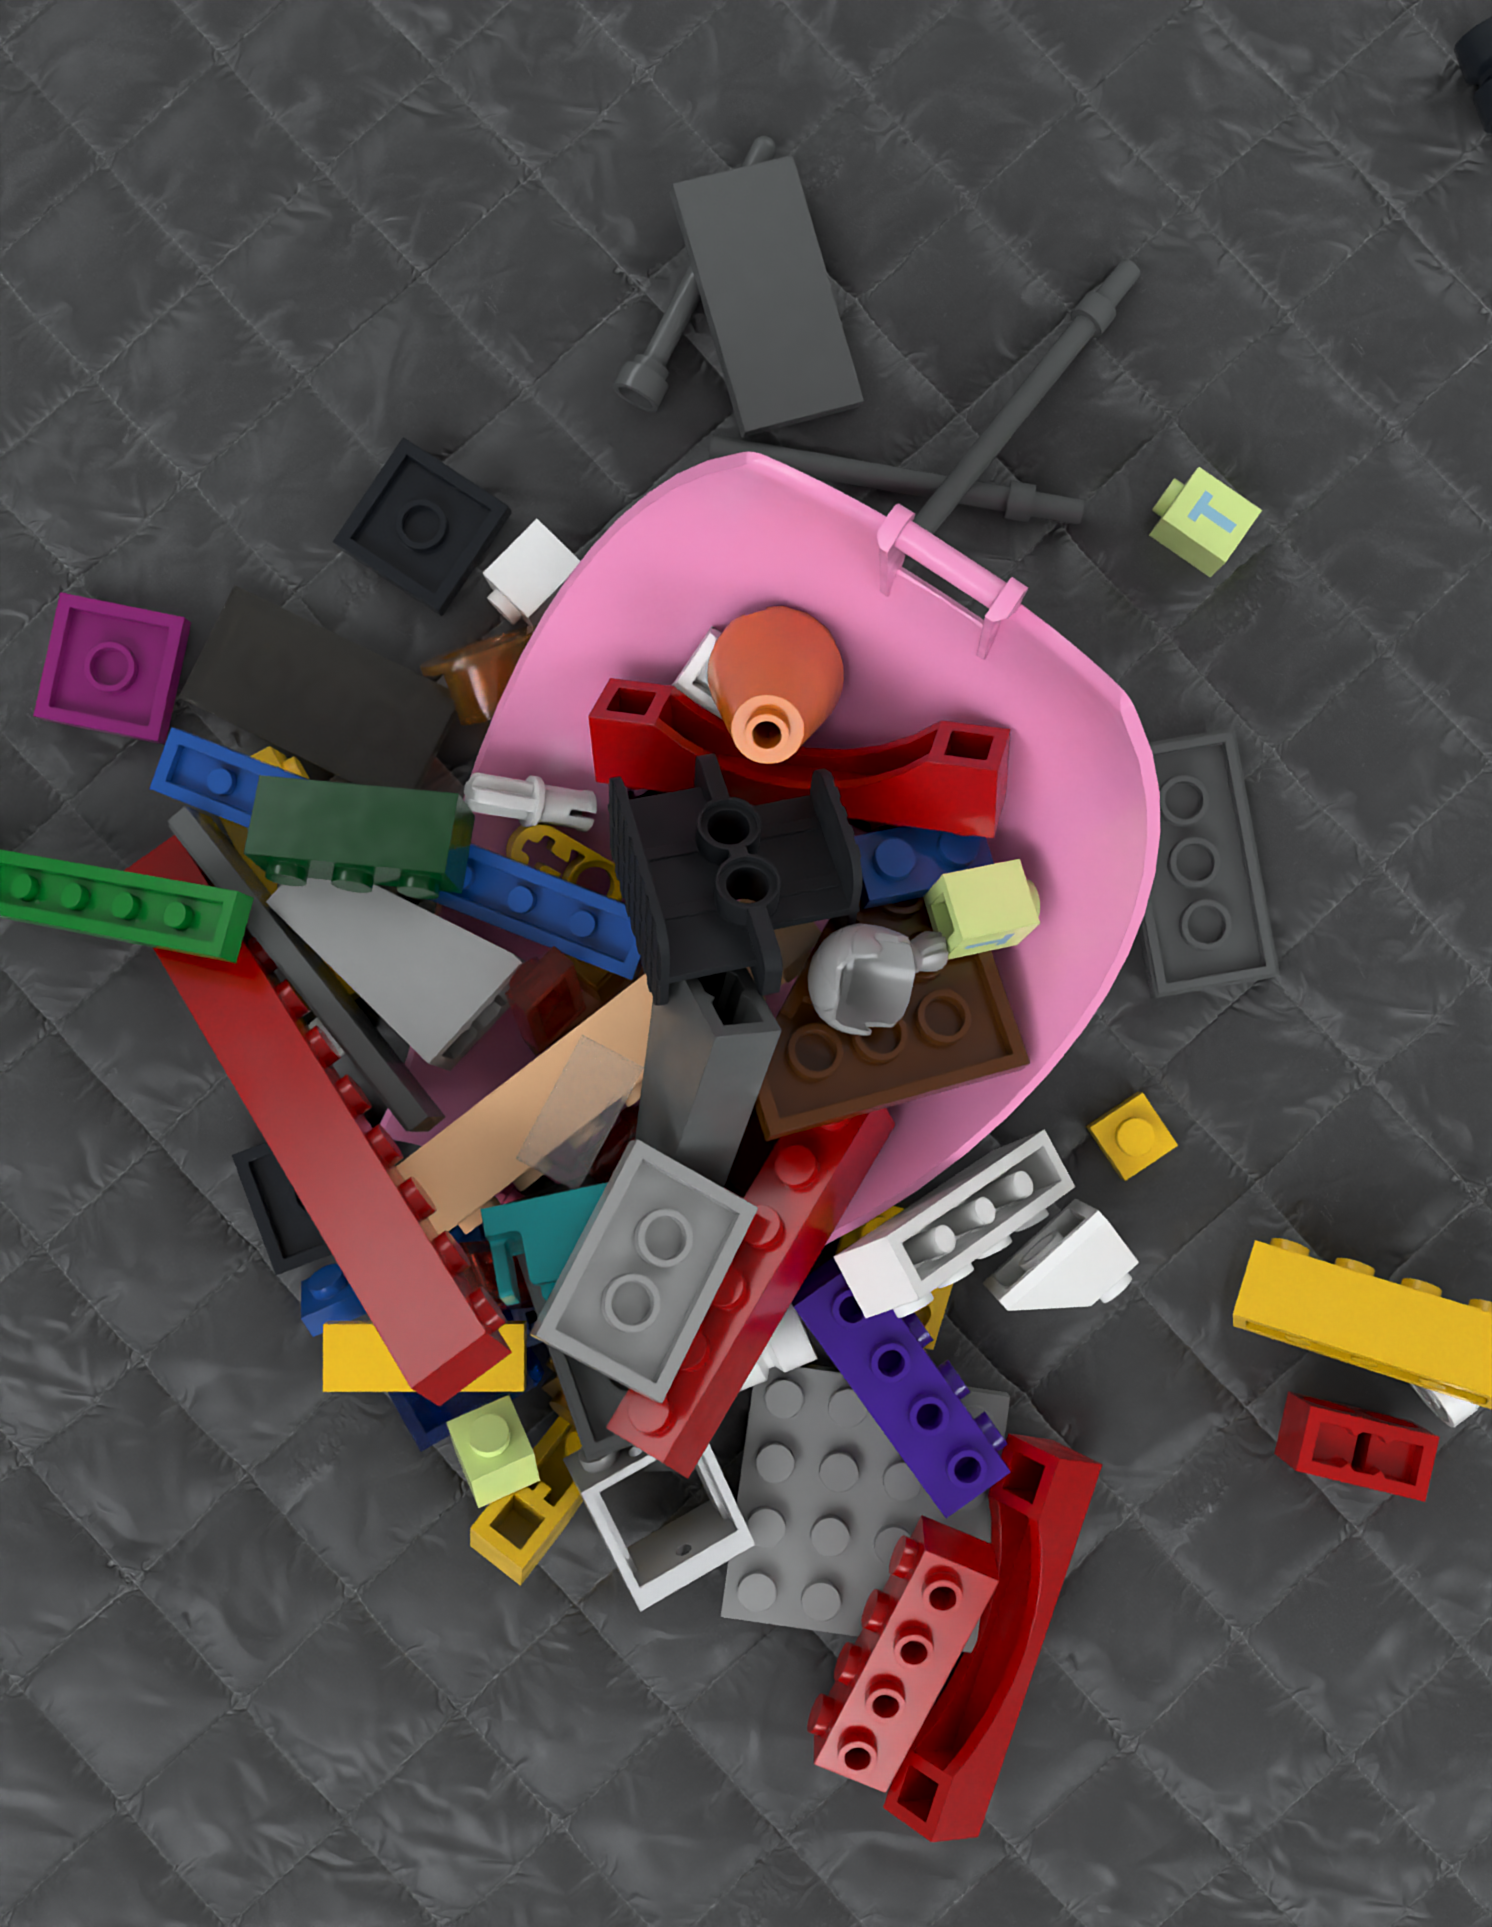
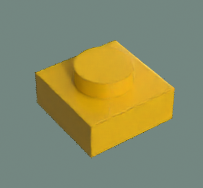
[1086,1092,1178,1181]

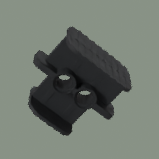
[608,753,862,1006]

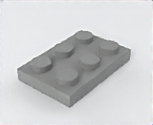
[529,1139,758,1403]

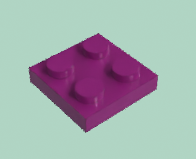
[33,592,191,745]

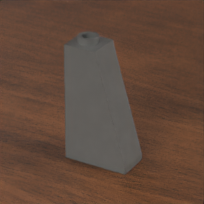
[635,968,782,1188]

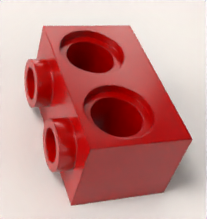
[1274,1391,1440,1502]

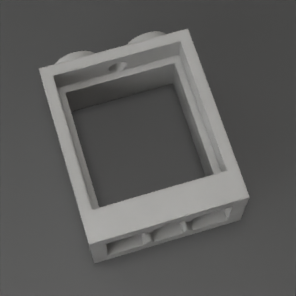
[563,1444,755,1612]

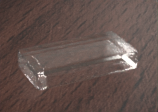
[516,1035,644,1189]

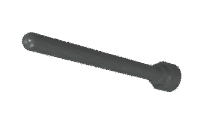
[613,136,776,412]

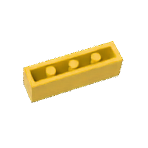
[1233,1238,1492,1410]

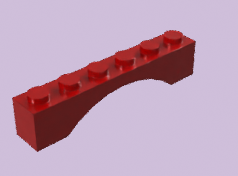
[588,678,1011,838]
[883,1433,1103,1842]

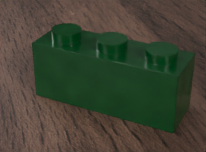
[244,775,475,899]

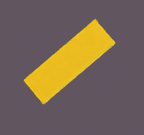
[323,1321,527,1392]

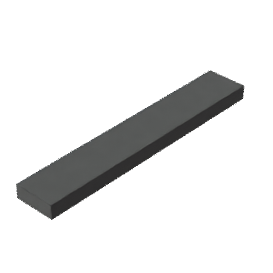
[167,806,446,1132]

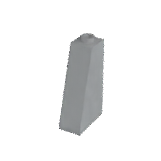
[266,878,541,1071]

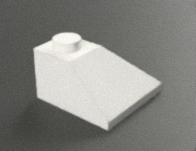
[983,1198,1139,1311]

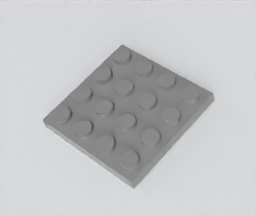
[721,1364,1010,1653]

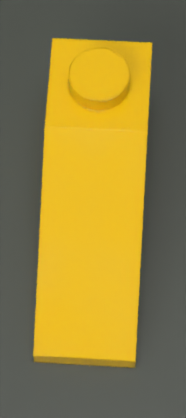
[470,1416,583,1586]

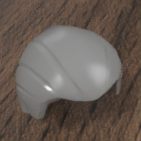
[808,923,948,1036]

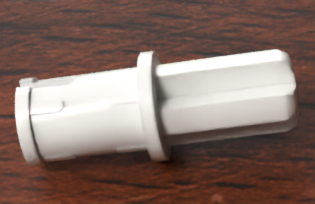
[464,772,597,832]

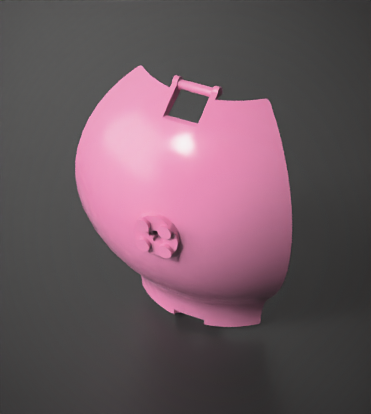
[380,452,1161,1245]

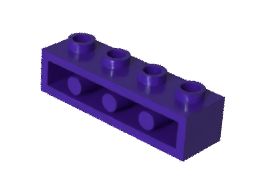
[791,1246,1011,1519]

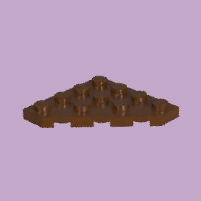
[754,825,1030,1141]

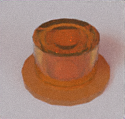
[419,625,537,725]

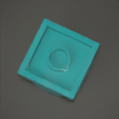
[480,1182,608,1306]

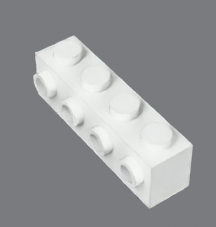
[834,1129,1075,1318]

